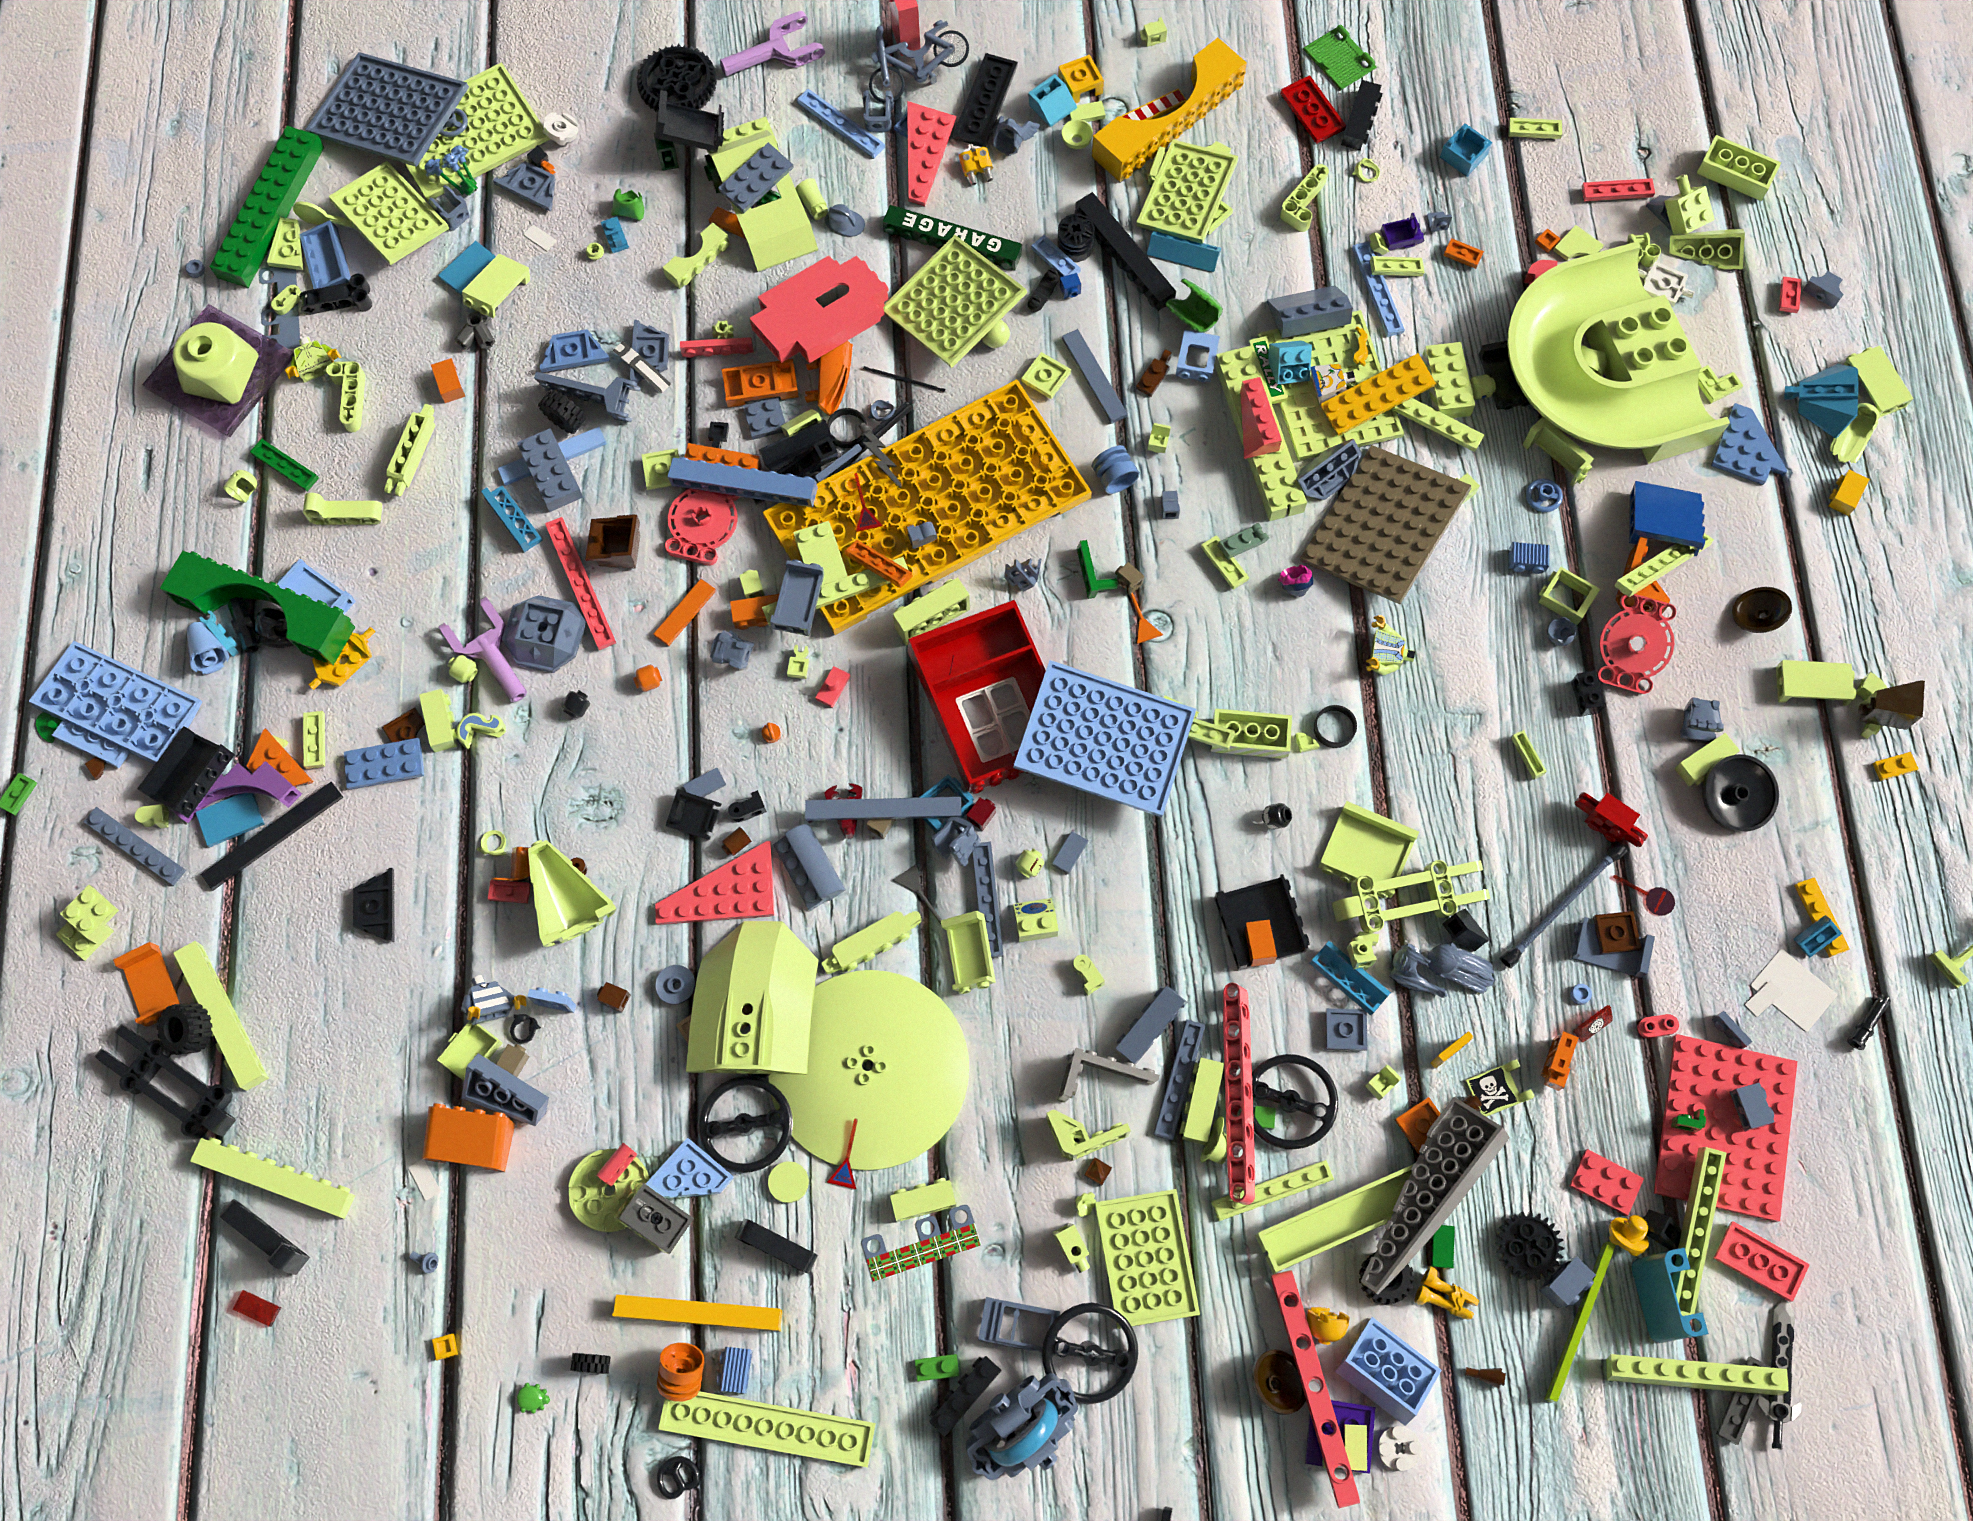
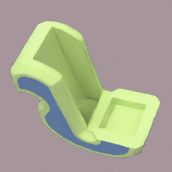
[457,713,506,749]

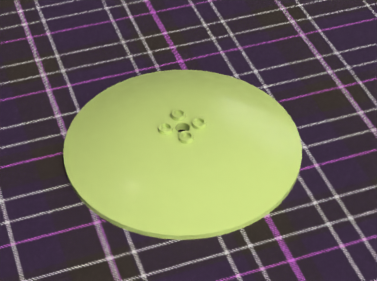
[768,970,969,1171]

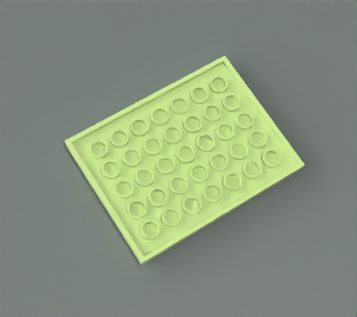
[404,62,550,201]

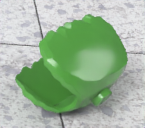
[1165,278,1223,333]

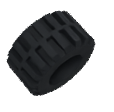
[157,1003,213,1055]

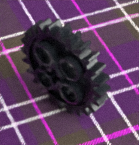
[1495,1211,1565,1281]

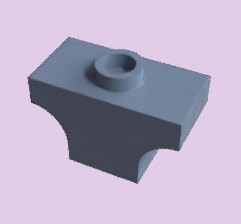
[1803,270,1844,309]

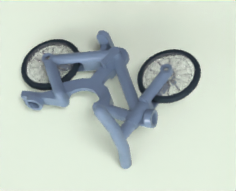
[869,20,969,103]

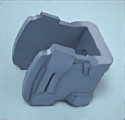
[428,185,470,231]
[710,630,755,669]

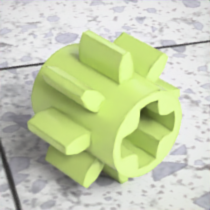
[712,320,734,339]

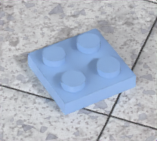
[527,987,576,1013]

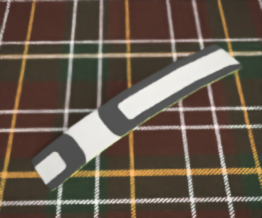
[613,342,671,393]

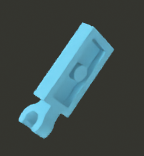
[200,610,239,657]

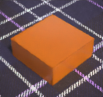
[1535,228,1561,253]

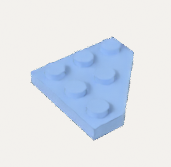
[646,1138,734,1198]

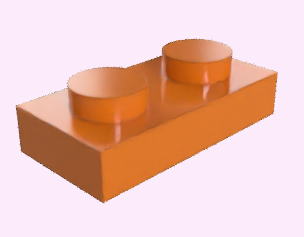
[1443,238,1484,269]

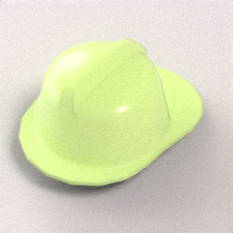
[1200,1117,1227,1164]

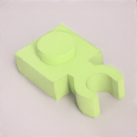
[787,645,809,679]

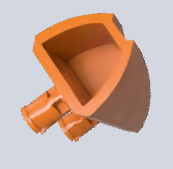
[805,341,853,416]

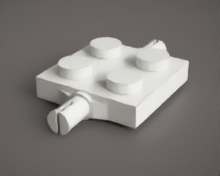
[1638,262,1695,307]

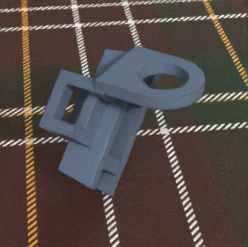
[1004,558,1042,592]

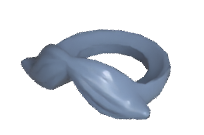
[868,400,895,421]

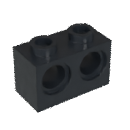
[1571,670,1606,717]

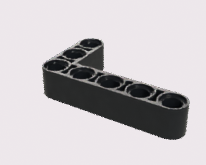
[219,1199,310,1275]

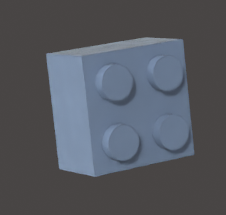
[1539,1256,1596,1308]

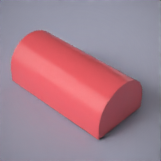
[596,1143,637,1187]

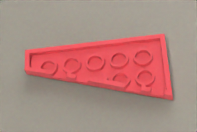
[907,101,956,206]

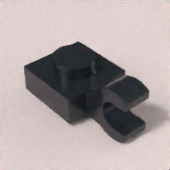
[708,422,729,449]

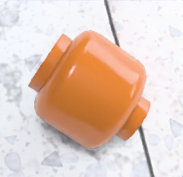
[633,664,663,692]

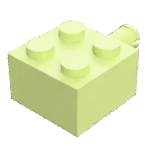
[1664,174,1715,234]

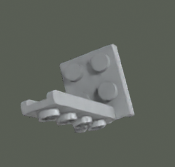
[1058,1048,1160,1102]

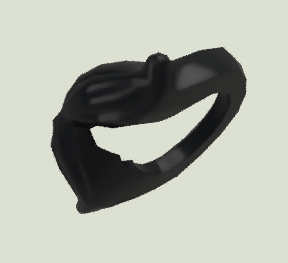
[510,1014,541,1044]

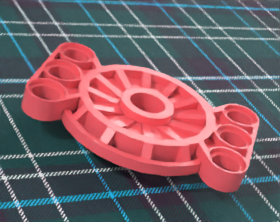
[665,489,740,566]
[1597,594,1677,694]

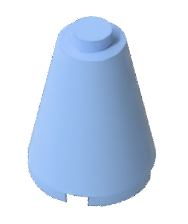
[187,622,229,674]

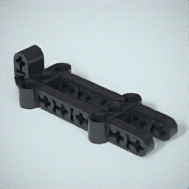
[94,1024,236,1139]

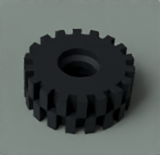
[538,389,586,434]
[1359,1252,1414,1305]

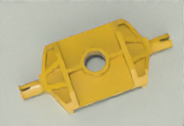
[308,627,376,690]

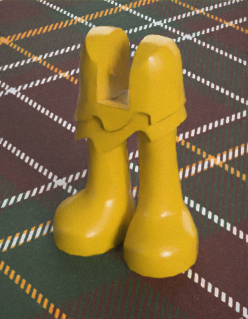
[1414,1266,1479,1320]

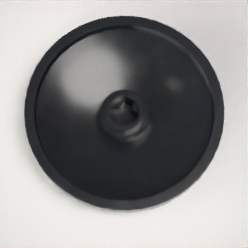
[1702,754,1779,832]

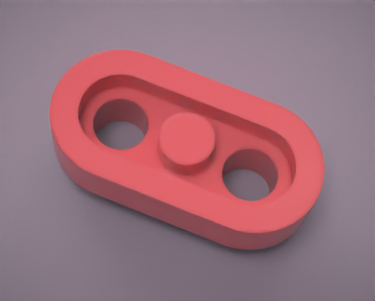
[1637,1014,1679,1038]

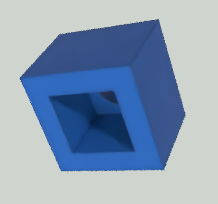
[1060,273,1082,299]

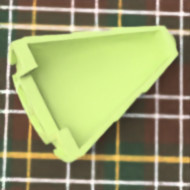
[528,840,616,947]

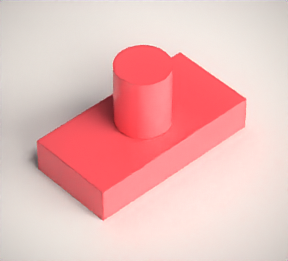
[815,666,851,708]

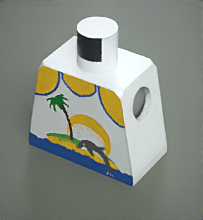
[1310,364,1355,405]

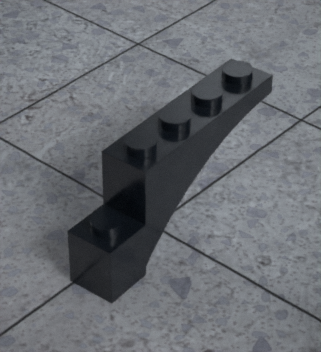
[752,436,838,505]

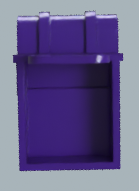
[1381,213,1425,250]

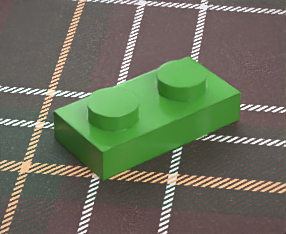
[0,773,37,816]
[915,1354,959,1382]

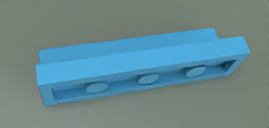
[1147,231,1222,272]

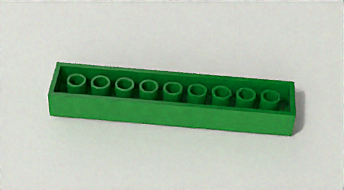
[209,126,324,288]

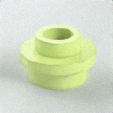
[586,242,604,260]

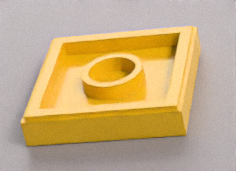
[1430,1031,1474,1068]

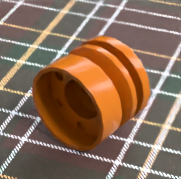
[657,1342,704,1402]

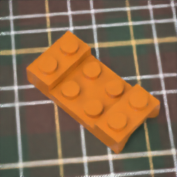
[721,359,799,408]

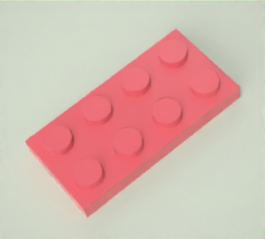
[1714,1221,1810,1302]

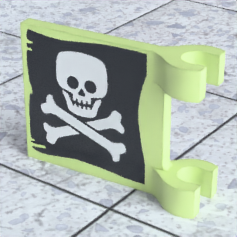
[1466,1059,1535,1117]

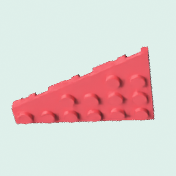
[655,841,774,925]

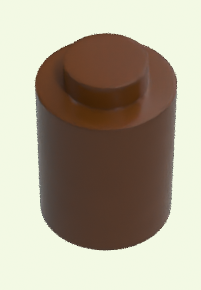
[721,827,752,856]

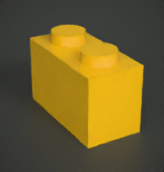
[1828,469,1870,516]

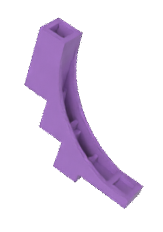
[173,761,302,823]

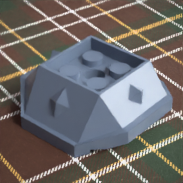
[502,595,586,673]

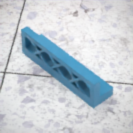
[481,485,543,553]
[1309,941,1391,1016]

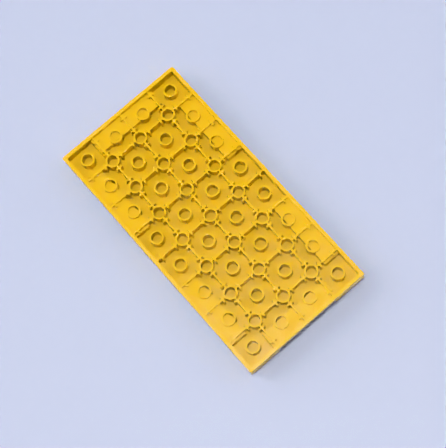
[763,379,1092,635]

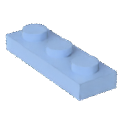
[1031,235,1081,277]

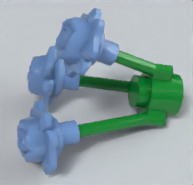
[424,145,478,196]

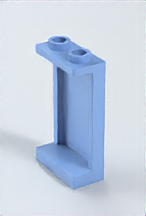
[277,559,356,614]

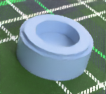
[1570,984,1592,1005]

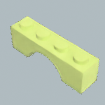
[663,223,730,289]

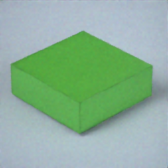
[1254,1106,1276,1129]

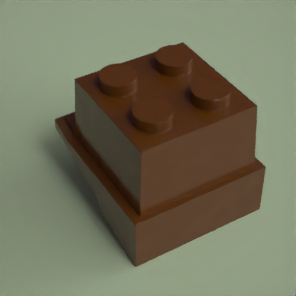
[585,514,640,569]

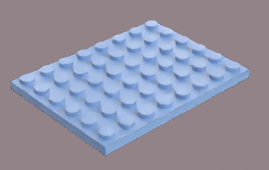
[1013,660,1196,817]

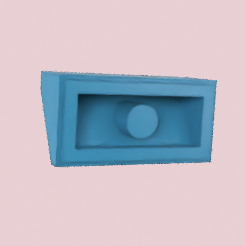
[1794,915,1842,958]

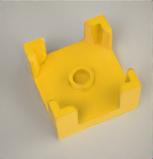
[1058,54,1104,104]

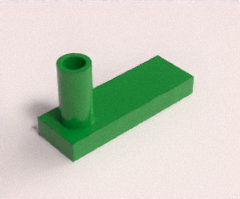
[1076,540,1118,599]

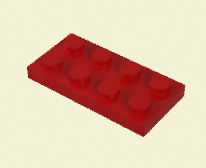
[1280,75,1346,144]

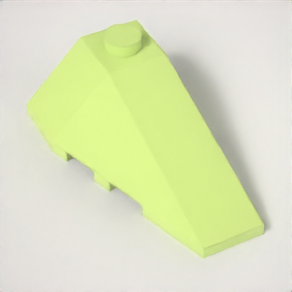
[1669,229,1745,270]

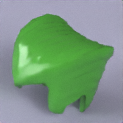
[611,189,644,220]

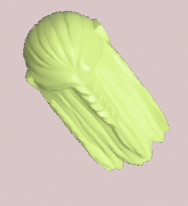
[1830,403,1880,463]

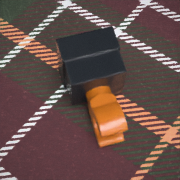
[527,145,556,174]

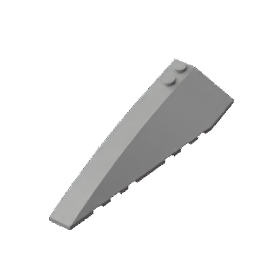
[1361,1097,1510,1295]

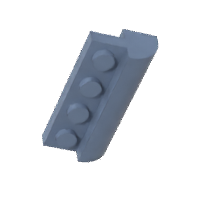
[773,824,846,911]

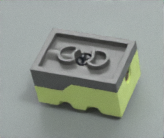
[613,1183,694,1254]

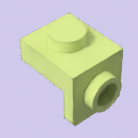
[1147,423,1171,453]
[1365,1065,1401,1101]

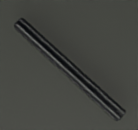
[831,402,912,475]

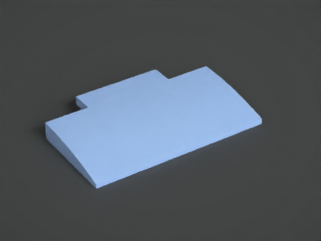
[29,641,202,768]

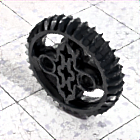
[636,43,717,112]

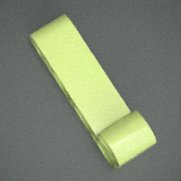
[1280,164,1329,232]
[326,361,365,432]
[303,493,382,525]

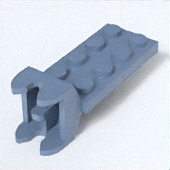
[534,371,641,422]

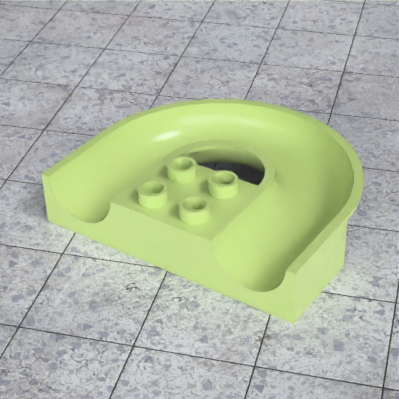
[1507,241,1730,464]

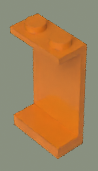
[113,942,180,1026]

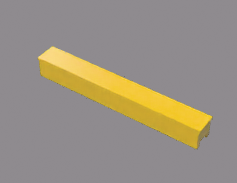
[612,1294,782,1332]

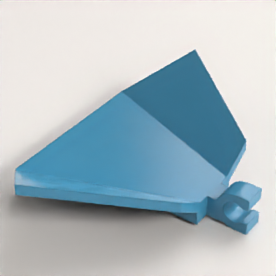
[1784,364,1858,439]

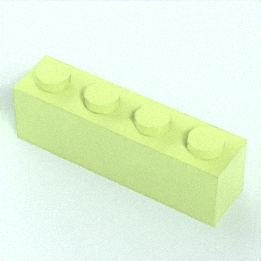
[1180,1058,1224,1145]

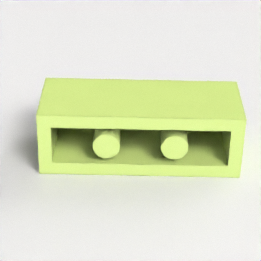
[419,689,458,752]
[1675,733,1740,787]
[890,1178,957,1222]

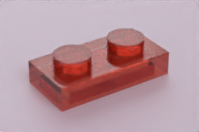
[233,1290,282,1327]

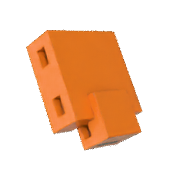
[1540,1031,1579,1091]

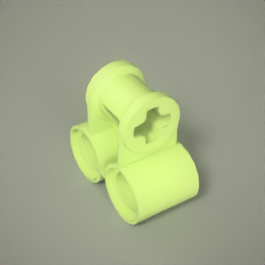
[1627,233,1661,267]

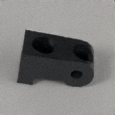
[728,790,767,823]

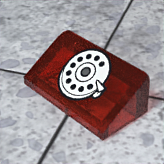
[1573,1005,1613,1043]

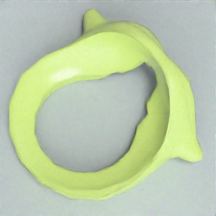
[1352,158,1380,183]
[476,830,506,856]

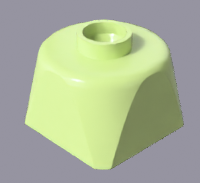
[173,322,259,404]

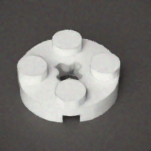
[543,113,578,145]
[1377,1426,1422,1471]

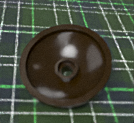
[1732,587,1792,633]
[1252,1350,1306,1415]

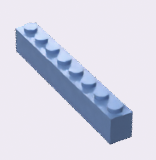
[668,457,818,508]

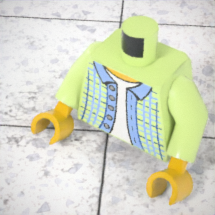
[1366,615,1415,675]

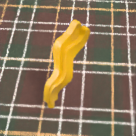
[1353,326,1368,366]

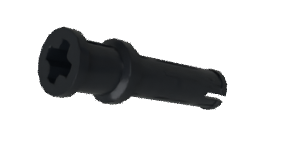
[1847,994,1891,1050]

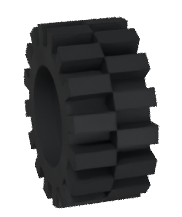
[570,1353,611,1374]

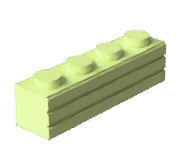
[1511,730,1547,780]

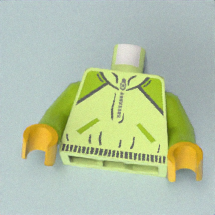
[285,337,341,383]

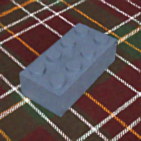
[517,428,583,512]

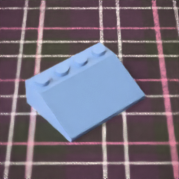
[1335,1317,1442,1426]

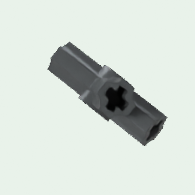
[454,306,498,349]

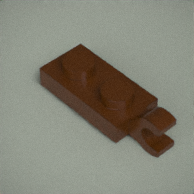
[1136,349,1172,397]

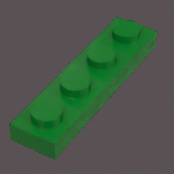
[250,438,319,492]

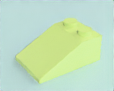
[793,521,848,585]

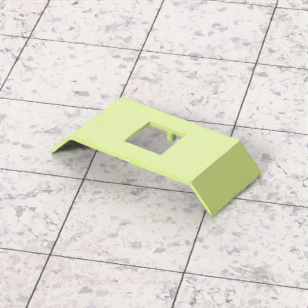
[707,130,818,272]

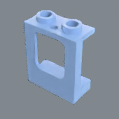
[1176,330,1220,382]

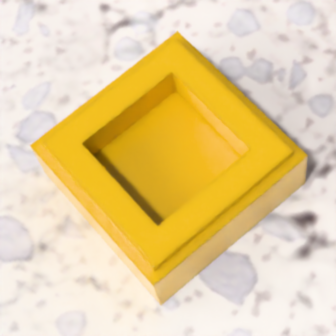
[432,1334,458,1361]

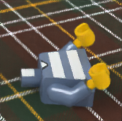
[461,975,527,1025]

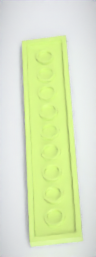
[658,1391,876,1467]

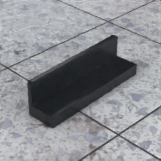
[759,419,836,471]

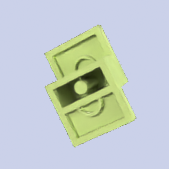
[55,885,119,961]

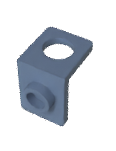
[1427,211,1452,232]

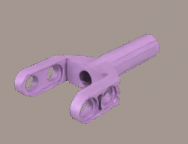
[720,11,825,76]
[438,596,527,702]

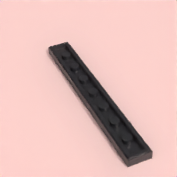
[201,781,344,891]

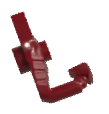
[824,783,863,839]

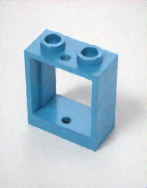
[919,774,974,834]

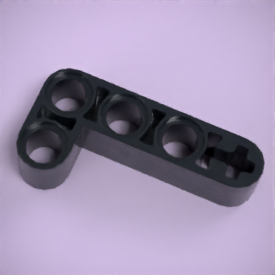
[734,1219,818,1274]

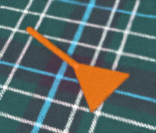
[1127,588,1163,644]

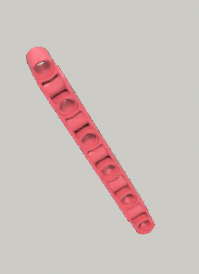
[1223,982,1255,1205]
[1271,1270,1360,1509]

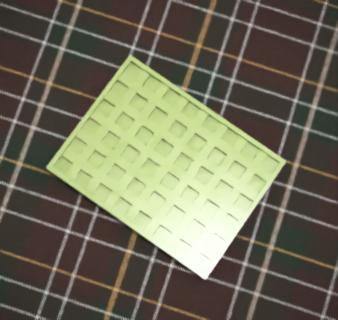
[1257,310,1404,461]

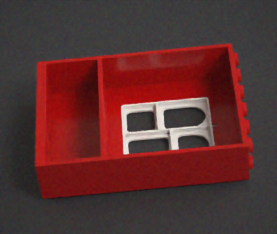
[908,600,1046,794]

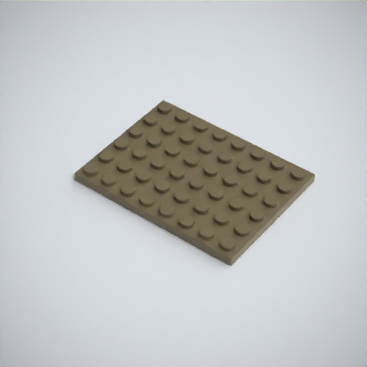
[1300,445,1471,604]

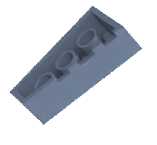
[1116,986,1188,1064]
[462,1053,549,1126]

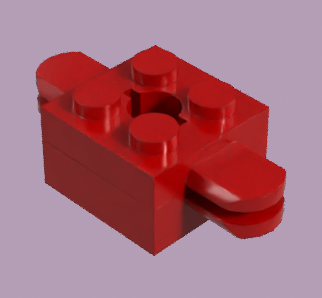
[1574,792,1648,847]

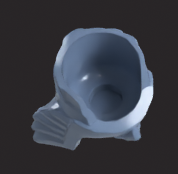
[992,116,1040,156]

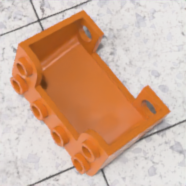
[422,1103,515,1172]

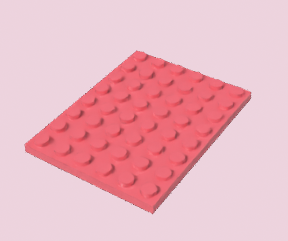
[1654,1034,1798,1222]

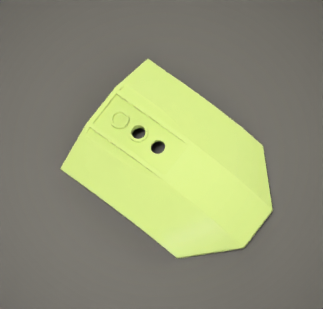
[686,921,819,1075]

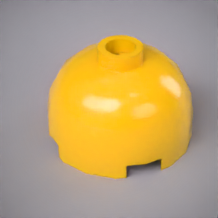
[1307,1307,1350,1345]

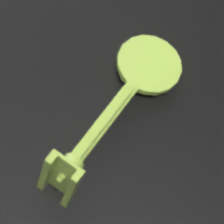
[293,201,356,229]
[1928,944,1973,989]

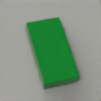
[1431,1225,1455,1269]

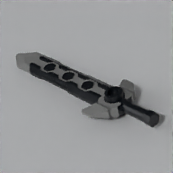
[1757,1299,1801,1450]

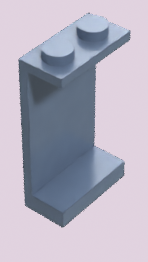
[1570,917,1655,978]

